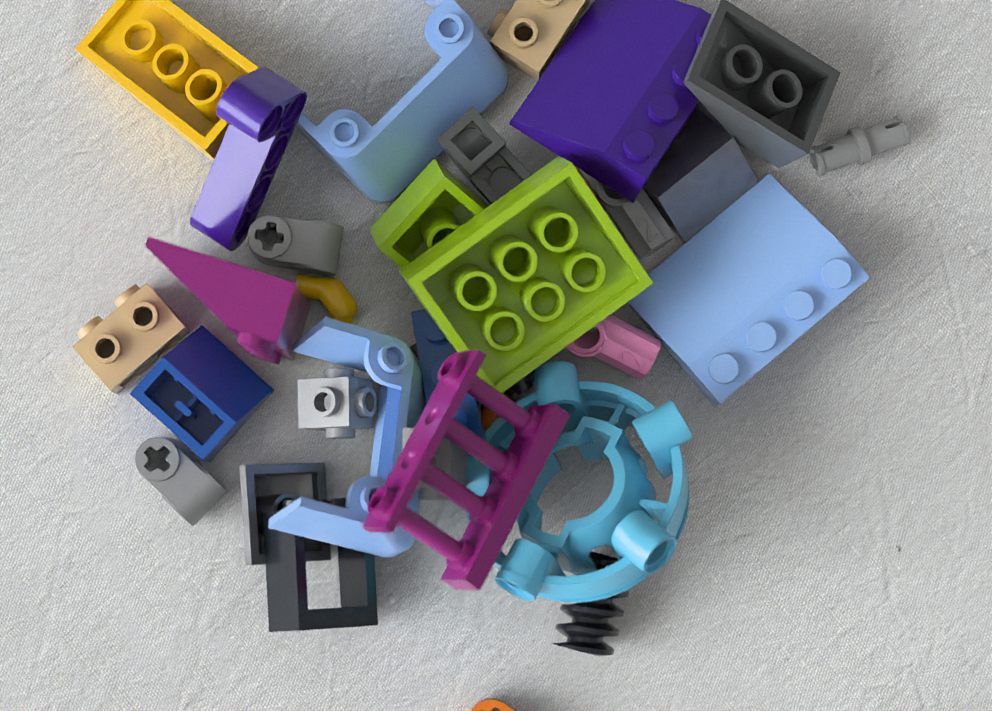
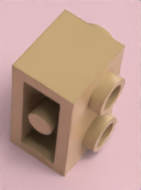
[487,0,590,81]
[72,283,191,394]

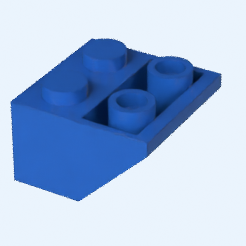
[130,325,275,463]

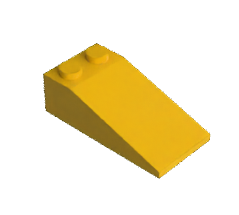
[75,0,259,162]

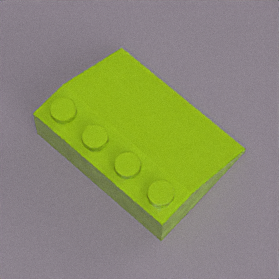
[398,156,653,393]

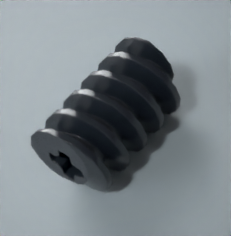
[552,551,629,656]

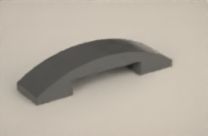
[437,107,532,205]

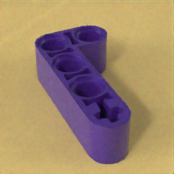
[190,67,307,251]

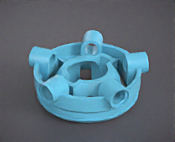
[466,361,693,603]

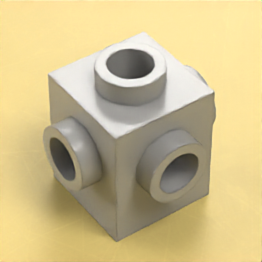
[297,368,377,439]

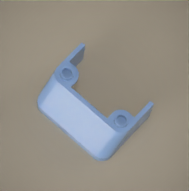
[295,0,508,204]
[268,317,427,558]

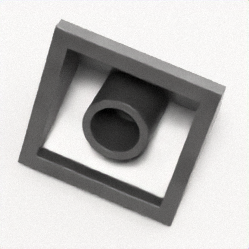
[643,109,759,244]
[240,463,331,565]

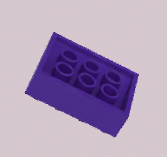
[509,0,711,203]

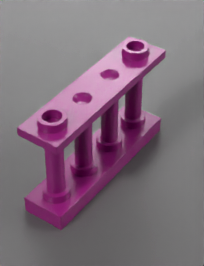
[362,349,570,590]

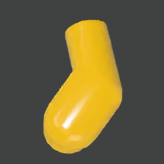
[296,273,358,325]

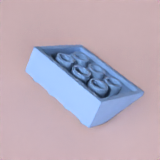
[627,173,870,408]

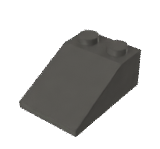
[683,0,841,169]

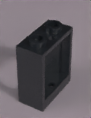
[263,498,378,632]

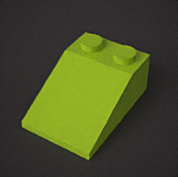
[369,158,488,268]

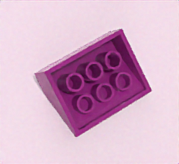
[145,236,311,365]

